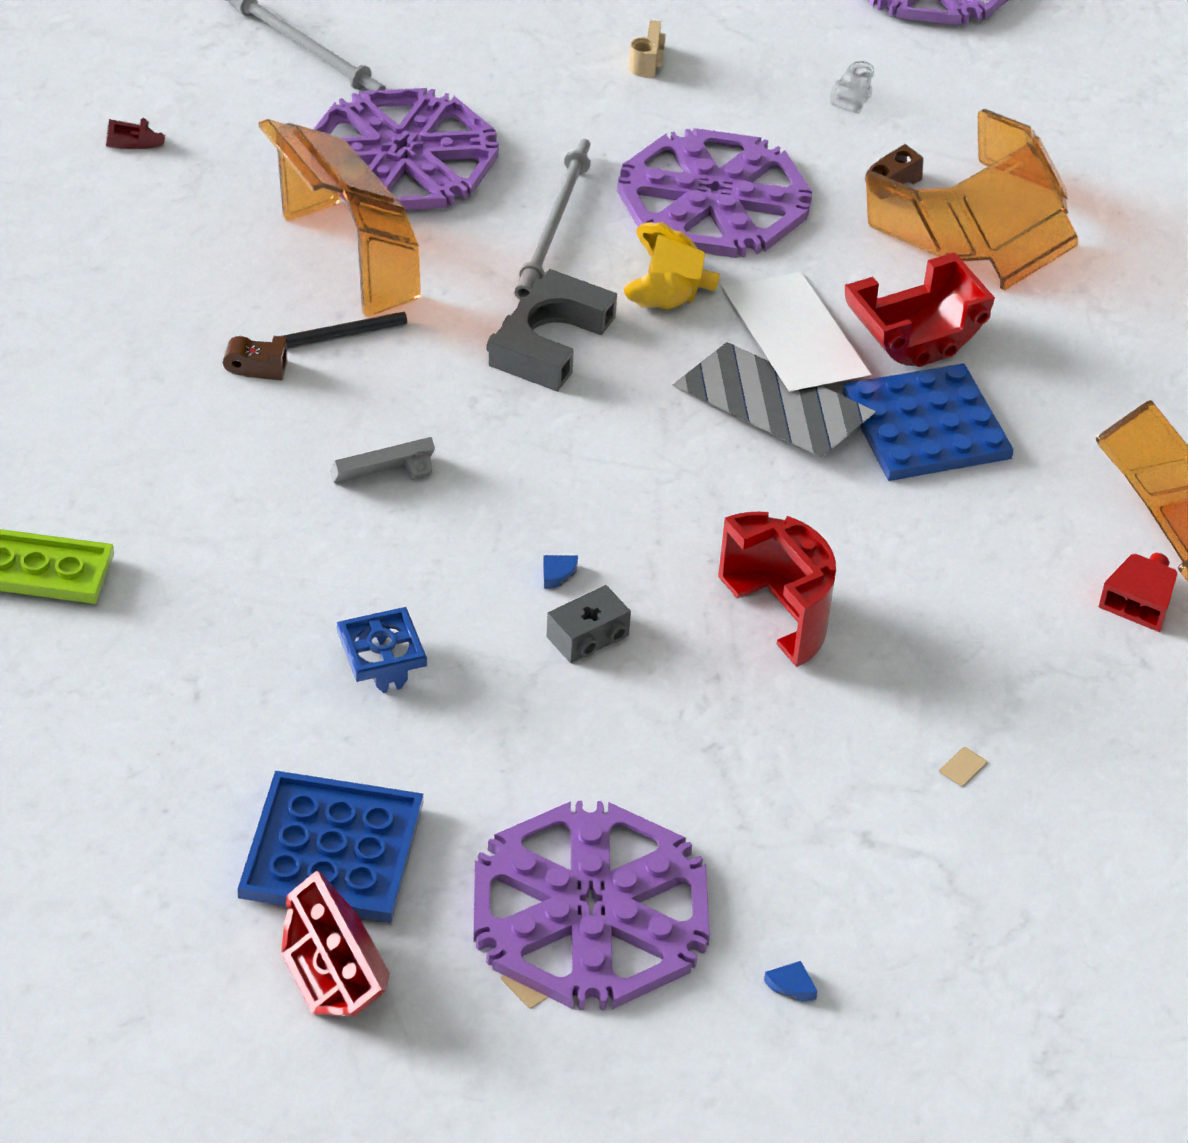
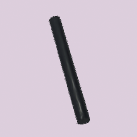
[282,311,407,348]

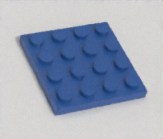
[842,363,1014,481]
[237,770,423,923]

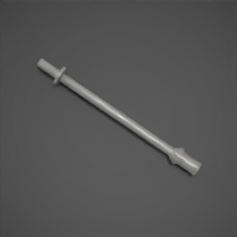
[226,0,386,91]
[514,139,591,300]

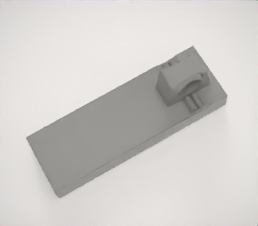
[330,437,435,483]

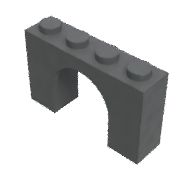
[486,269,617,392]

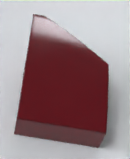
[106,118,165,149]

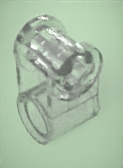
[830,61,875,114]

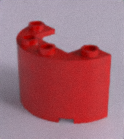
[845,252,995,367]
[718,511,836,667]

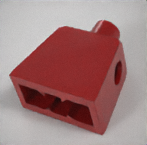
[1098,553,1178,633]

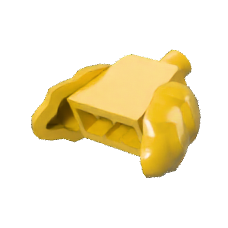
[624,222,720,310]

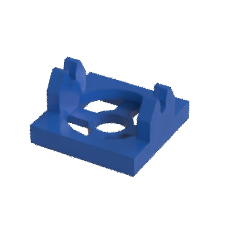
[337,607,427,693]

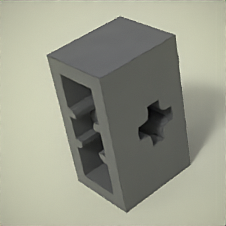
[546,585,631,663]

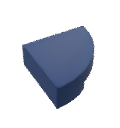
[543,555,578,589]
[764,961,818,1001]

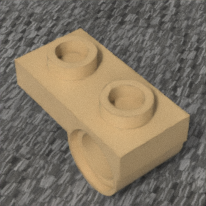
[629,20,666,78]

